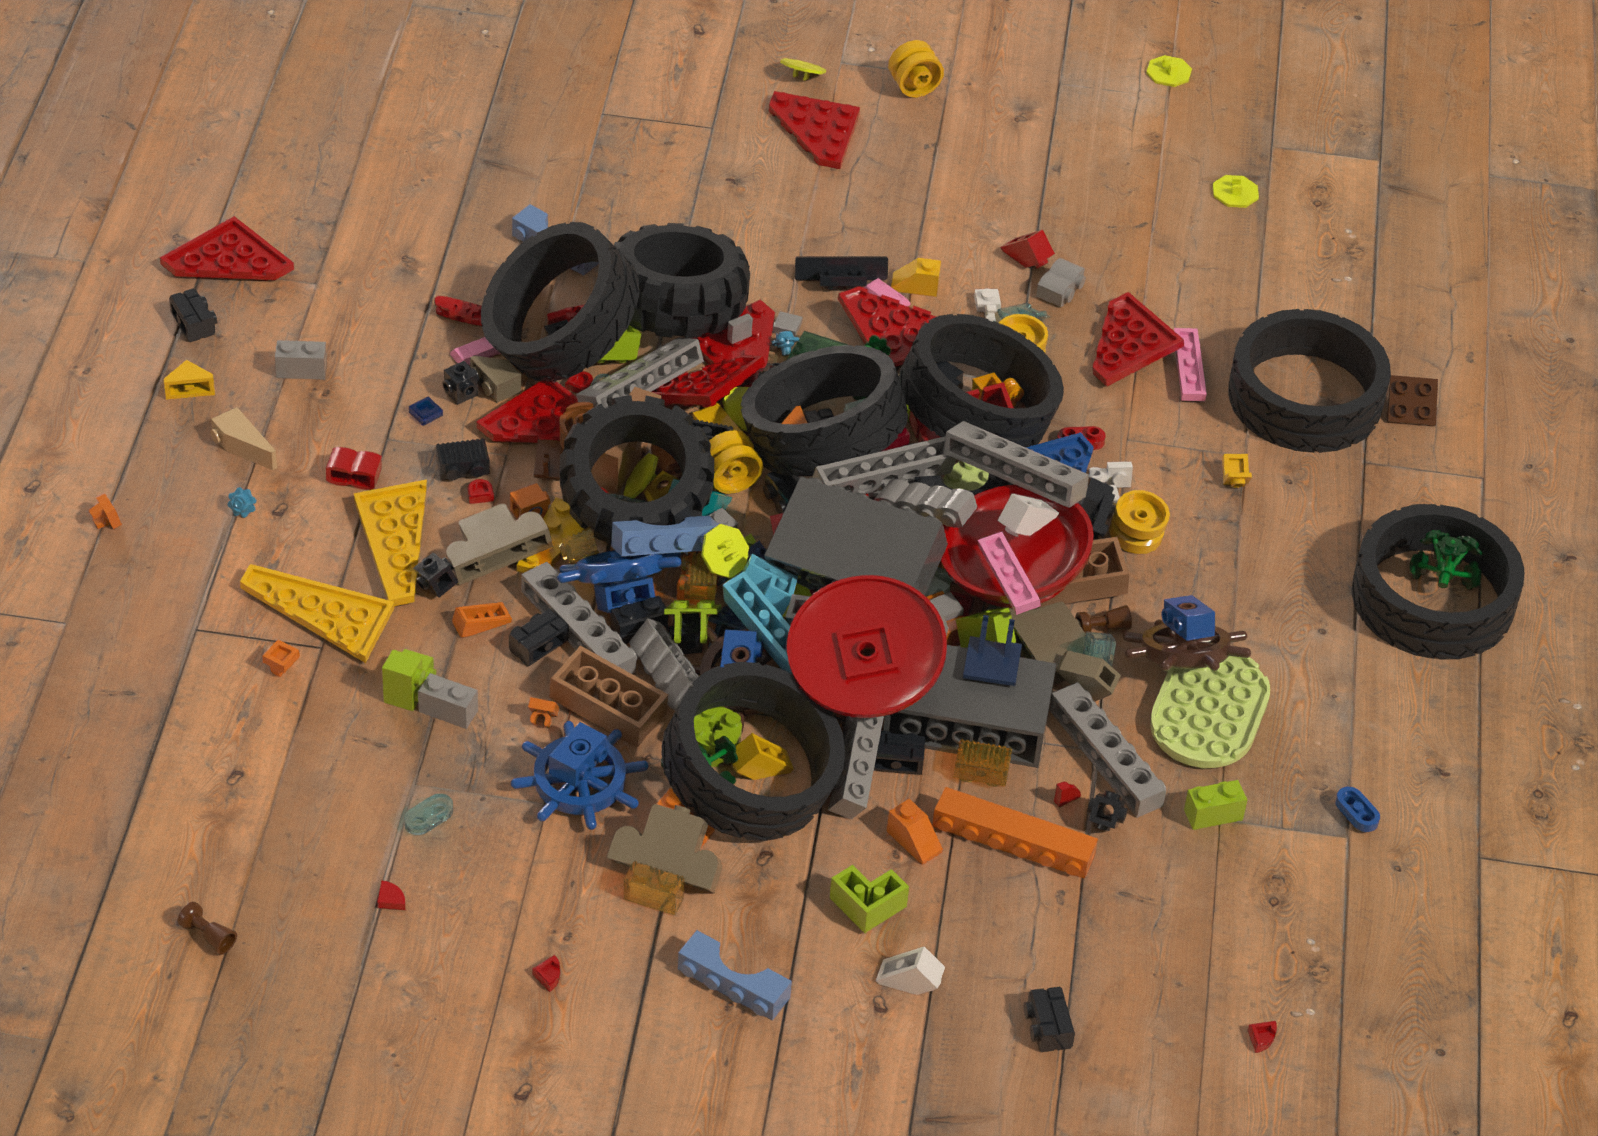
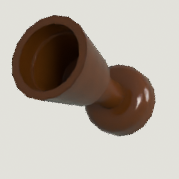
[1075,605,1132,637]
[177,902,237,955]

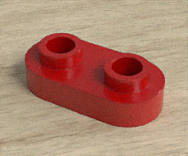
[1057,426,1106,450]

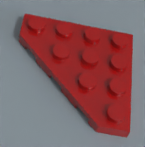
[769,91,860,169]
[160,216,294,280]
[837,286,936,367]
[1092,292,1184,386]
[690,299,775,387]
[651,355,765,407]
[476,379,578,443]

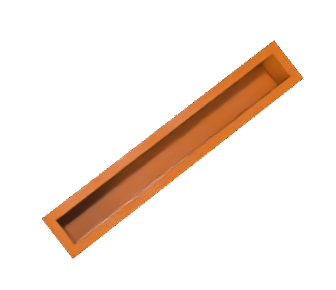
[932,787,1098,879]

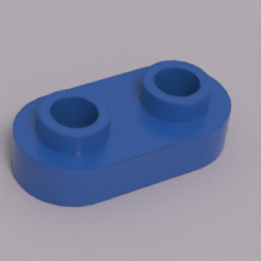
[1335,787,1380,832]

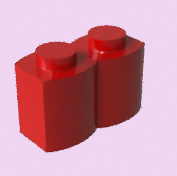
[326,447,382,490]

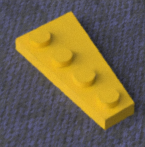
[517,497,589,573]

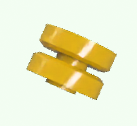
[888,40,944,98]
[999,314,1048,353]
[709,430,764,494]
[1109,490,1170,554]

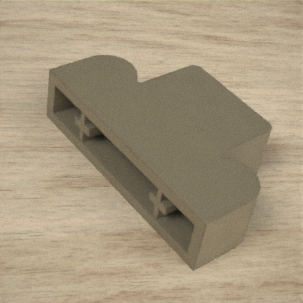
[446,504,553,585]
[996,602,1086,685]
[607,804,722,893]

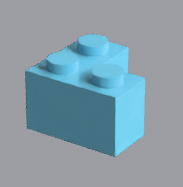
[742,554,798,616]

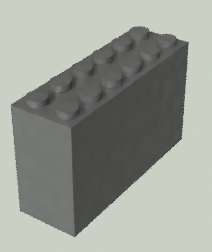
[764,477,948,595]
[883,645,1056,768]

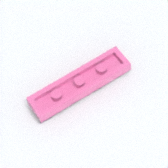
[1174,328,1207,401]
[978,532,1041,615]

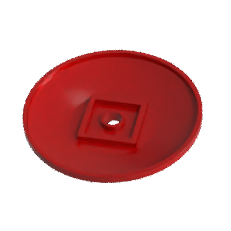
[787,575,947,718]

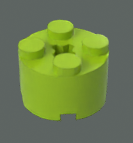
[694,706,742,767]

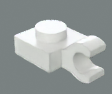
[974,289,1001,322]
[1089,462,1133,488]

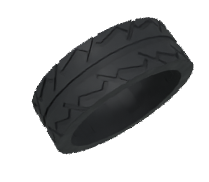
[481,222,639,382]
[1228,309,1391,453]
[898,314,1064,448]
[741,345,908,477]
[1351,504,1525,660]
[661,662,845,841]

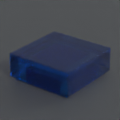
[409,396,443,426]

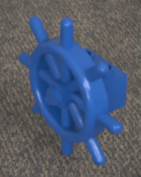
[557,550,682,613]
[511,721,649,830]

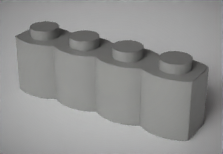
[874,479,977,528]
[629,618,699,711]

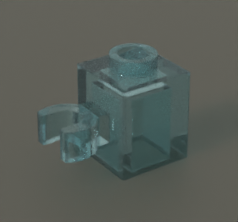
[1082,631,1116,667]

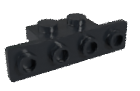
[795,256,888,289]
[1081,478,1116,540]

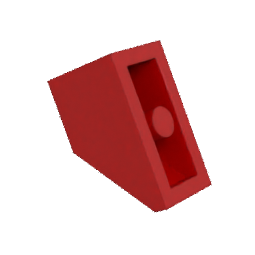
[1000,229,1055,268]

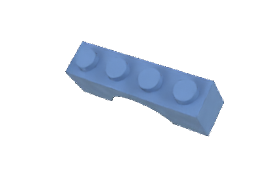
[512,204,599,276]
[611,516,719,556]
[678,930,792,1021]

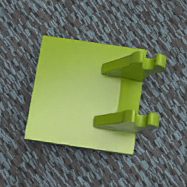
[664,600,721,643]

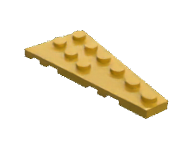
[353,479,427,606]
[240,564,394,663]

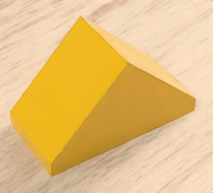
[164,360,215,400]

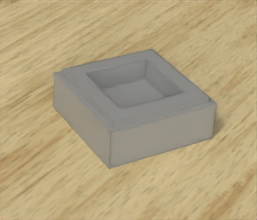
[773,311,803,337]
[727,314,753,344]
[930,592,964,621]

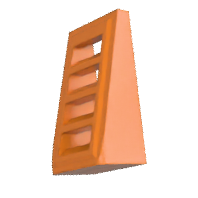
[452,602,512,638]

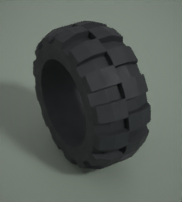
[614,223,751,338]
[560,395,714,545]

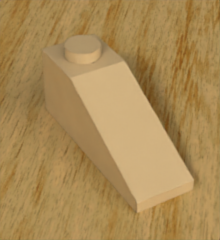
[210,407,277,470]

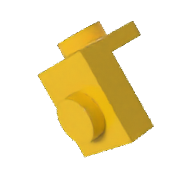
[1222,454,1252,488]

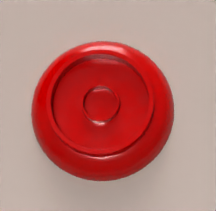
[941,484,1094,608]

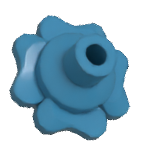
[771,331,799,356]
[227,487,257,518]

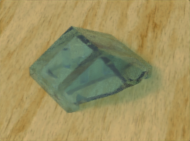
[998,303,1050,321]

